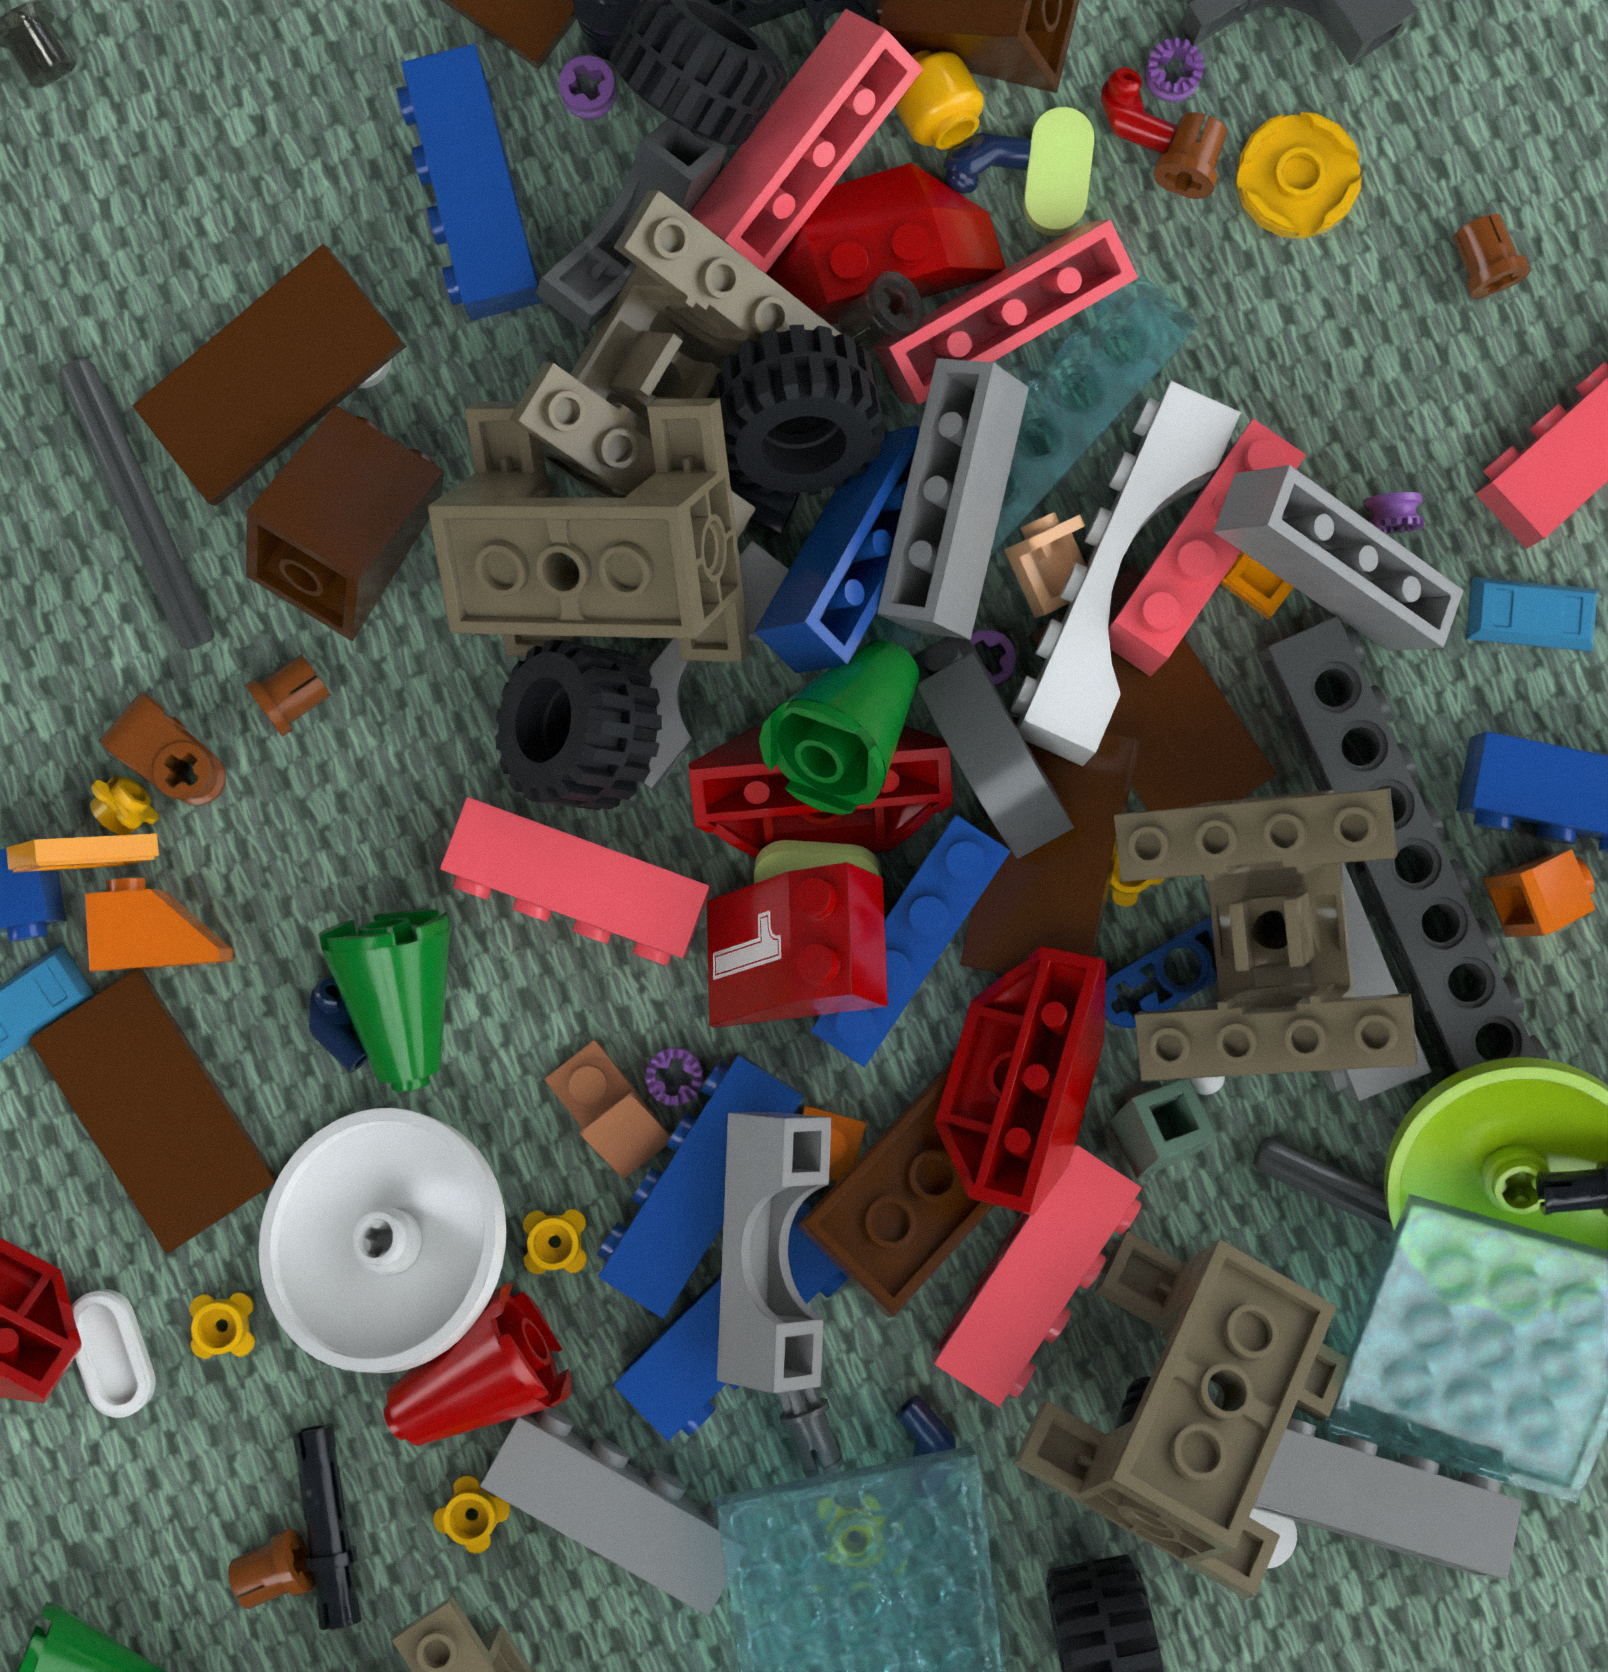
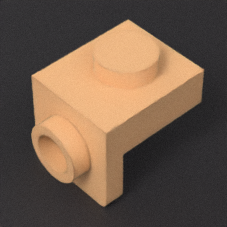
[1004,512,1086,618]

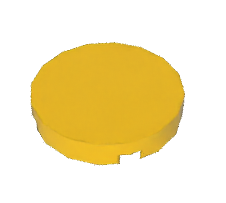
[1235,112,1362,239]

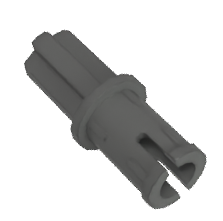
[778,1387,844,1478]

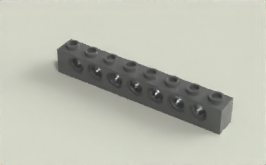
[1257,616,1550,1078]

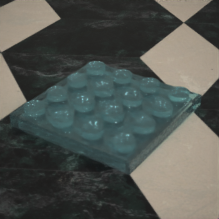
[1324,1194,1608,1503]
[714,1445,1004,1672]

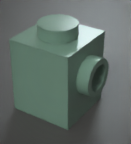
[1110,1078,1216,1179]

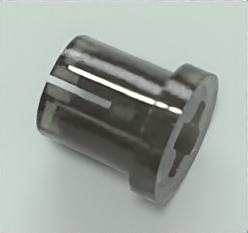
[0,1,76,88]
[838,271,924,351]

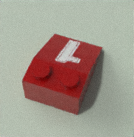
[707,862,888,1028]

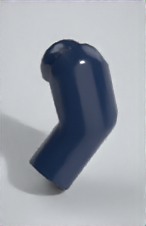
[943,133,1031,193]
[309,976,368,1073]
[895,1394,956,1497]

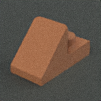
[544,1039,671,1179]

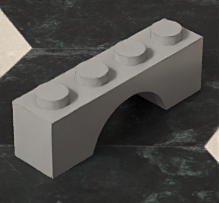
[639,541,789,793]
[717,1112,831,1393]

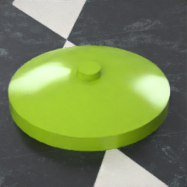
[1384,1057,1608,1310]

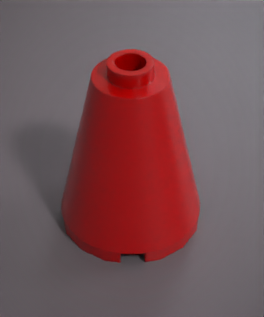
[383,1283,572,1446]

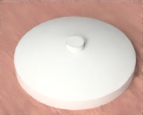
[259,1108,506,1373]

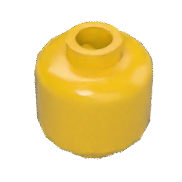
[894,50,984,150]

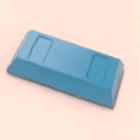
[1466,577,1598,652]
[0,944,96,1062]

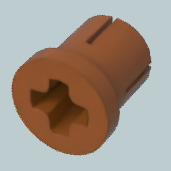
[1153,112,1227,199]
[1453,214,1531,299]
[245,654,331,737]
[228,1528,314,1609]

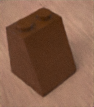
[877,0,1080,93]
[246,405,444,642]

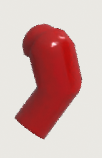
[1101,68,1177,154]

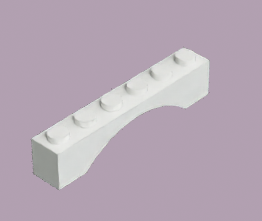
[1010,381,1241,766]

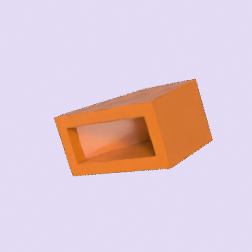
[1483,849,1596,937]
[85,878,233,971]

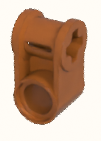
[99,691,226,806]

